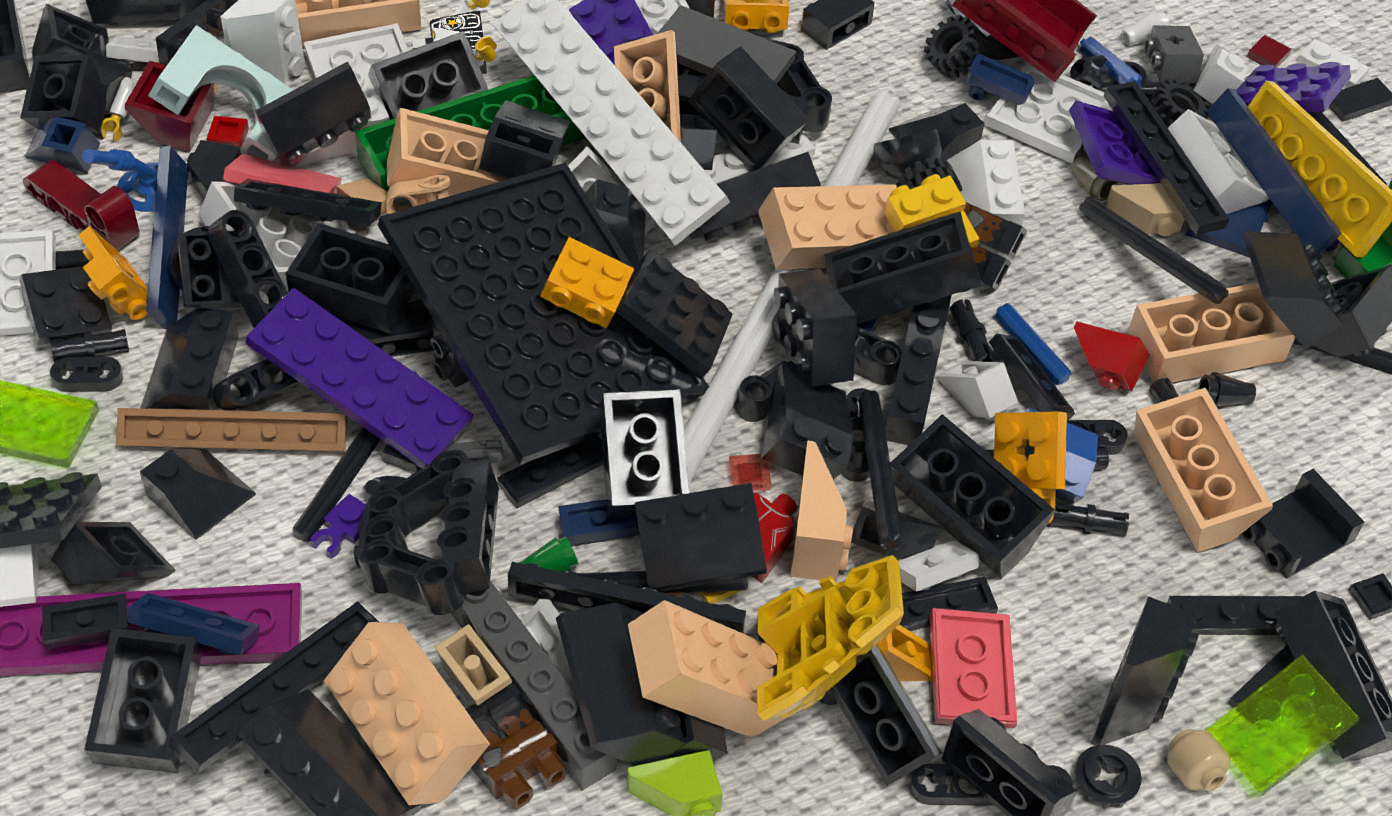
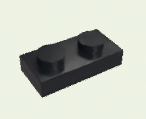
[42,593,130,650]

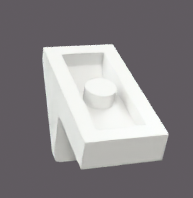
[0,544,40,607]

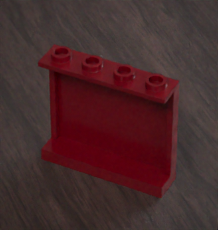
[952,0,1097,82]

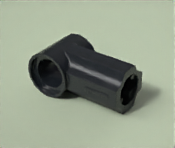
[736,360,798,422]

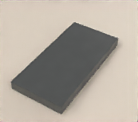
[657,5,796,84]

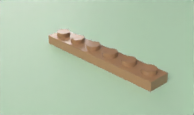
[116,408,348,452]

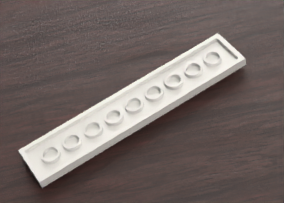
[493,0,730,246]

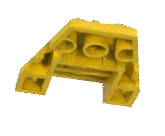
[757,555,904,721]

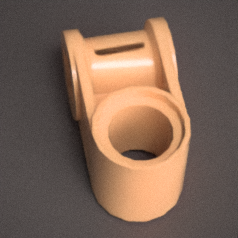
[386,175,451,214]

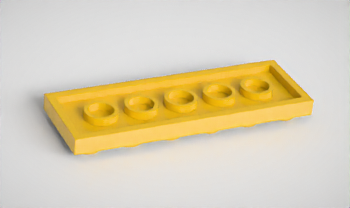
[1248,80,1392,258]

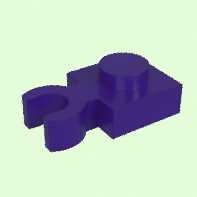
[311,494,366,559]

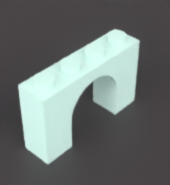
[148,25,293,161]

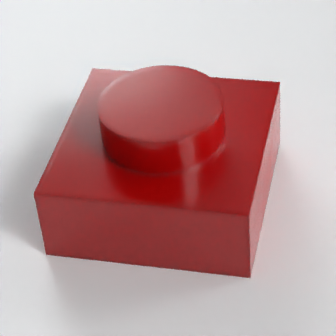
[206,115,249,148]

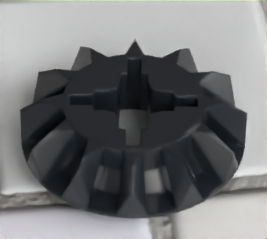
[1074,745,1142,808]

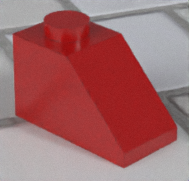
[1074,321,1150,392]

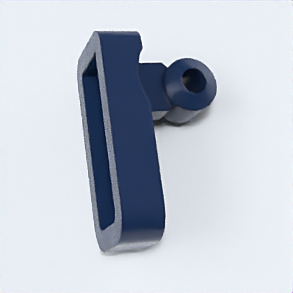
[966,55,1035,105]

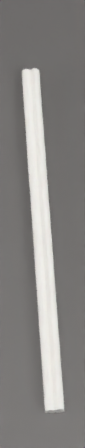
[684,90,901,484]

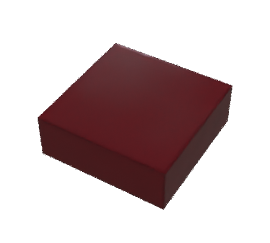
[1247,35,1292,68]

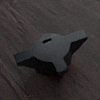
[1070,55,1108,90]

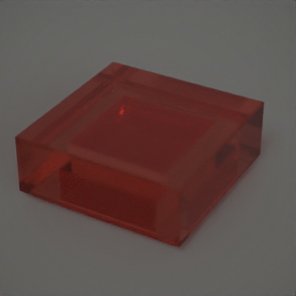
[729,454,772,491]

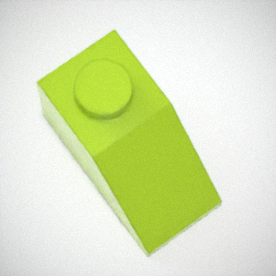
[627,750,723,816]

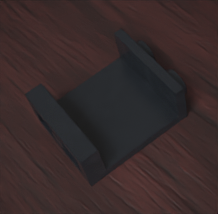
[1241,468,1365,579]

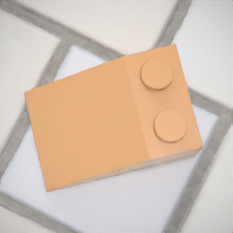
[790,441,853,582]

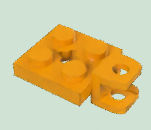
[994,412,1067,524]

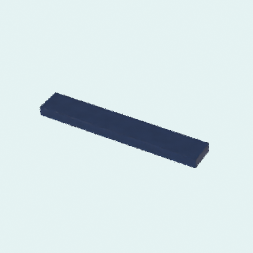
[1206,88,1342,254]
[146,145,188,329]

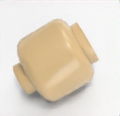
[1167,729,1230,791]

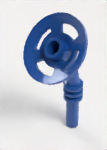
[82,149,158,212]

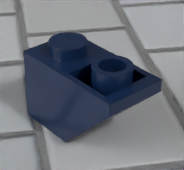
[25,116,100,173]

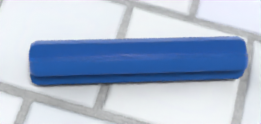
[1080,36,1142,88]
[995,303,1071,385]

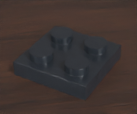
[19,266,112,345]

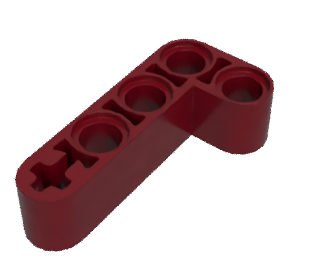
[23,160,140,250]

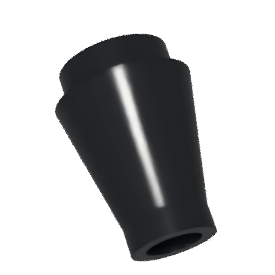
[1198,372,1256,407]

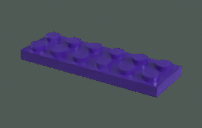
[246,288,474,468]

